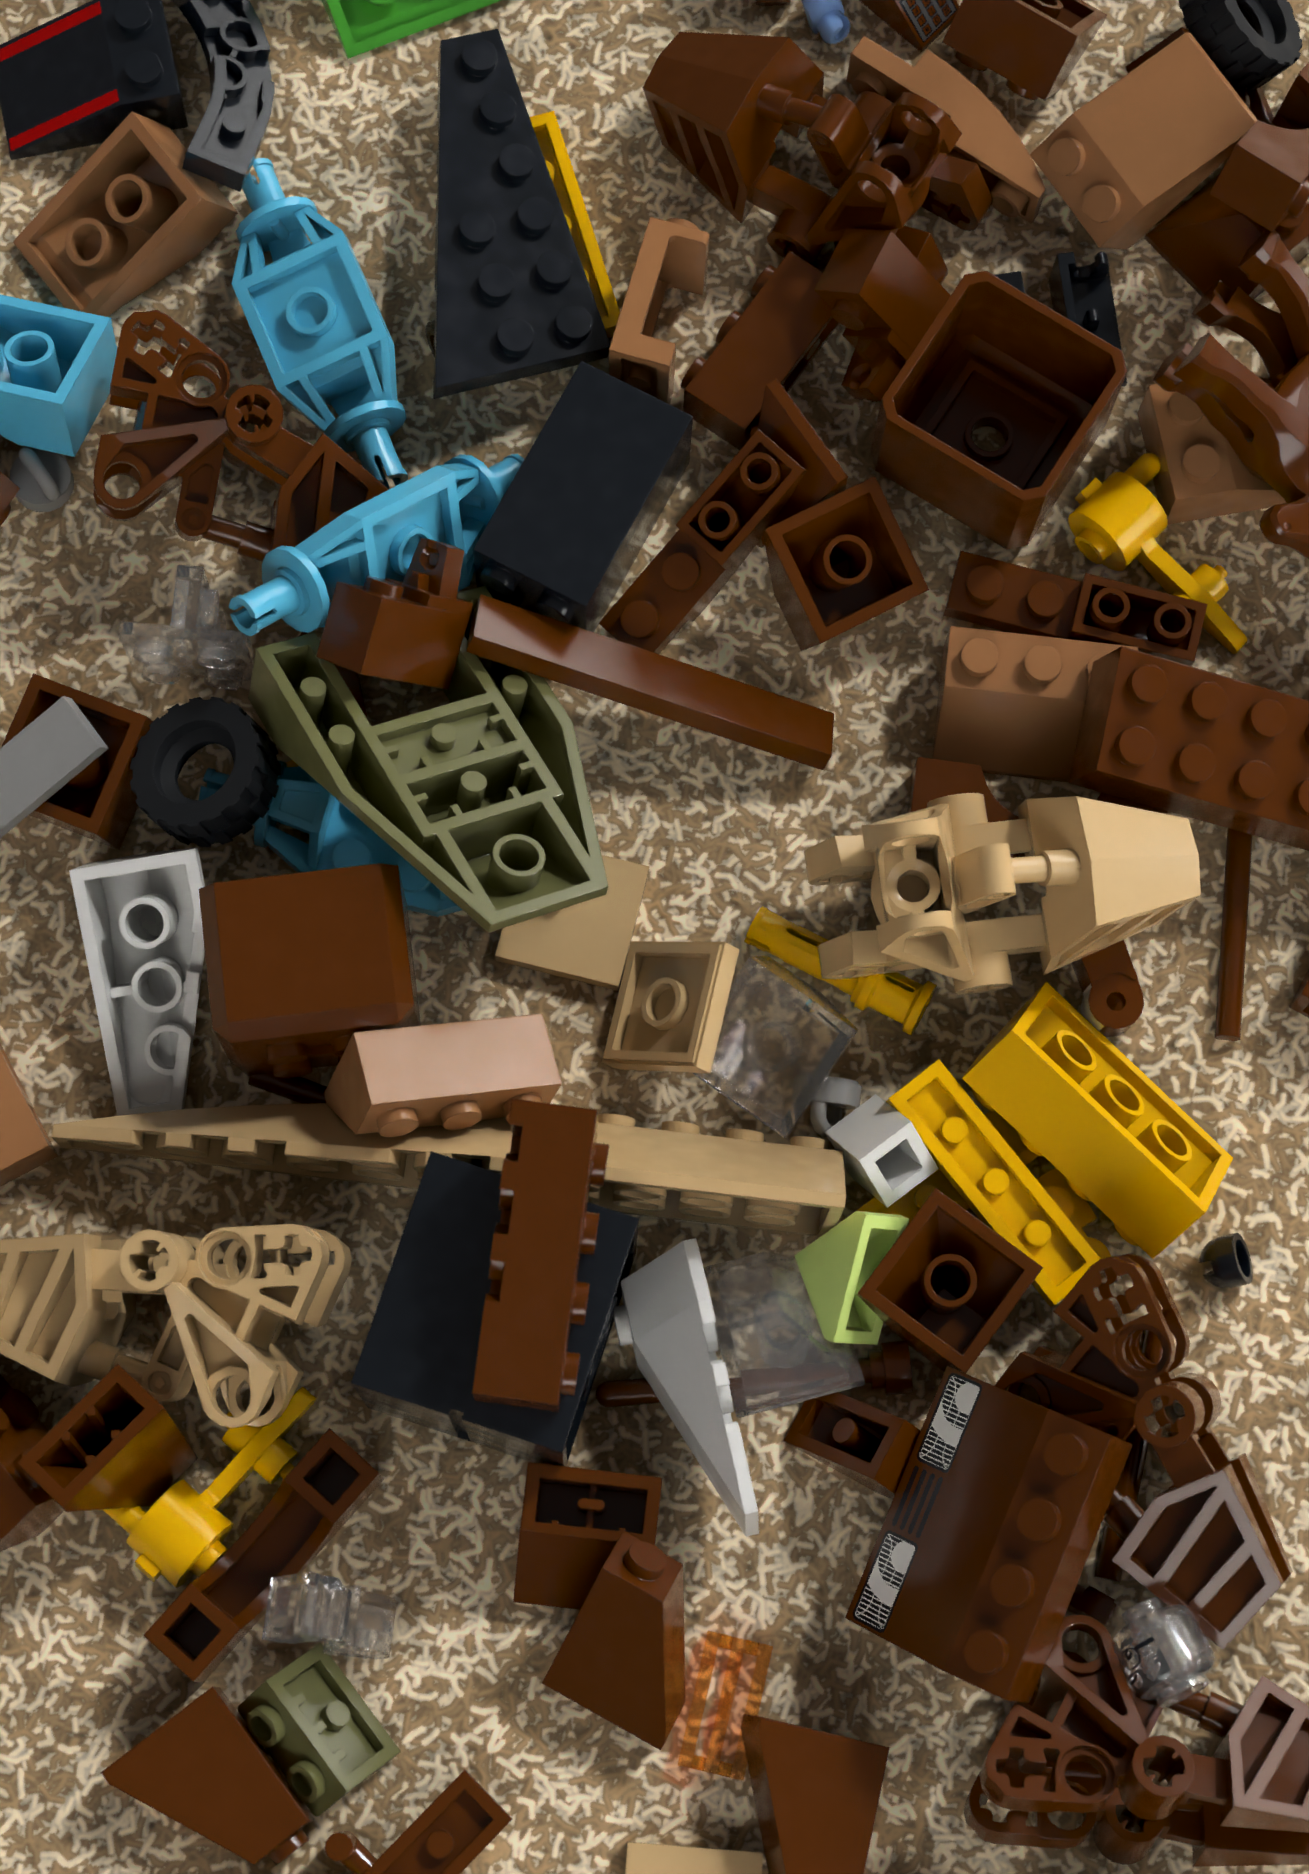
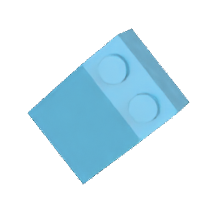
[0,295,117,457]

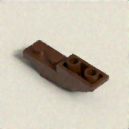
[598,429,807,654]
[943,551,1208,666]

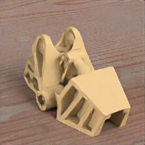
[804,793,1201,995]
[0,1224,352,1428]

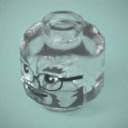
[1112,1597,1215,1708]

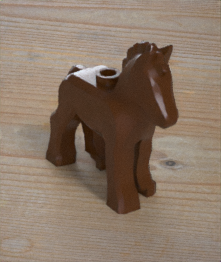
[1153,230,1309,559]

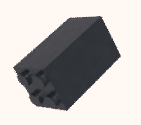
[473,361,693,632]

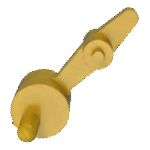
[1068,453,1248,654]
[104,1387,317,1588]

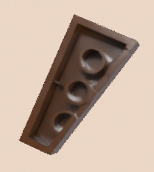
[472,1098,609,1412]

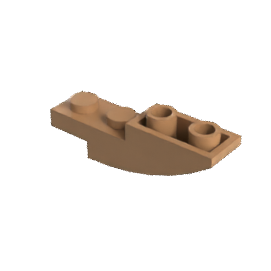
[846,36,1046,224]

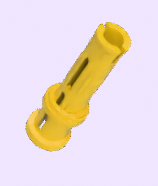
[744,906,937,1036]

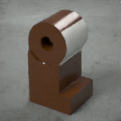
[1072,940,1144,1037]

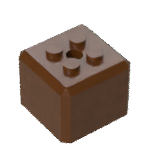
[870,271,1127,550]
[199,863,421,1078]

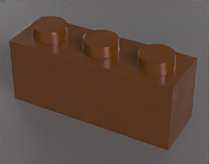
[681,251,839,450]

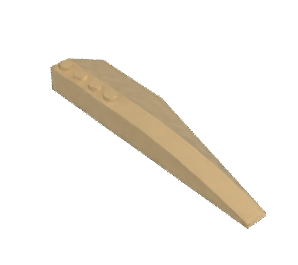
[52,1103,846,1237]

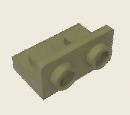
[238,1642,401,1817]

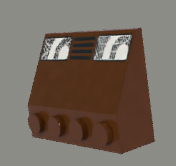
[845,1366,1133,1703]

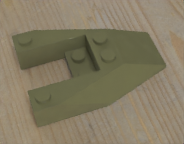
[248,586,608,933]

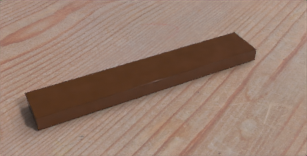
[466,594,834,770]

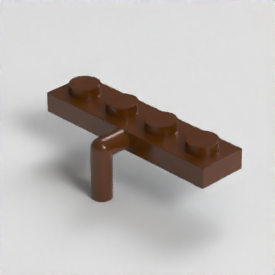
[325,1769,513,1874]

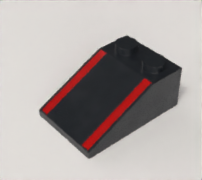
[0,0,188,160]

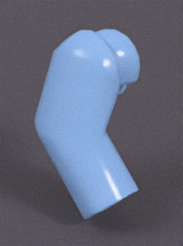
[802,0,851,44]

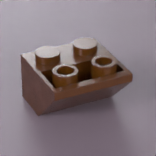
[513,1462,662,1610]

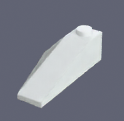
[69,847,205,1116]

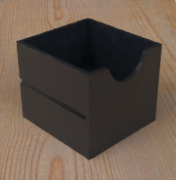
[351,1151,639,1466]

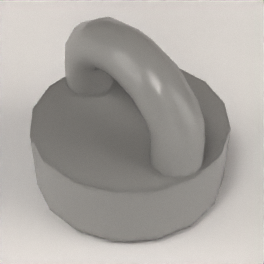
[10,447,74,512]
[795,1075,862,1137]

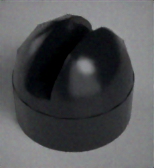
[1199,1233,1253,1288]

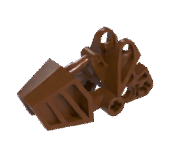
[643,32,993,284]
[93,310,389,562]
[995,1253,1293,1650]
[964,1615,1309,1867]

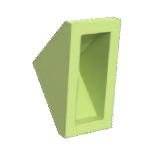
[794,1211,910,1345]

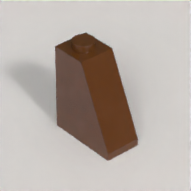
[17,1364,198,1512]
[542,1531,686,1751]
[101,1686,315,1866]
[741,1714,890,1874]

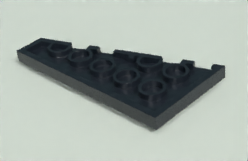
[433,29,611,399]

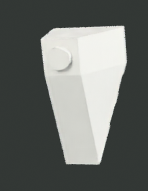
[613,1238,759,1537]

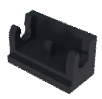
[1048,252,1127,387]

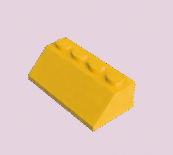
[962,982,1233,1259]

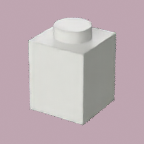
[825,1094,939,1208]

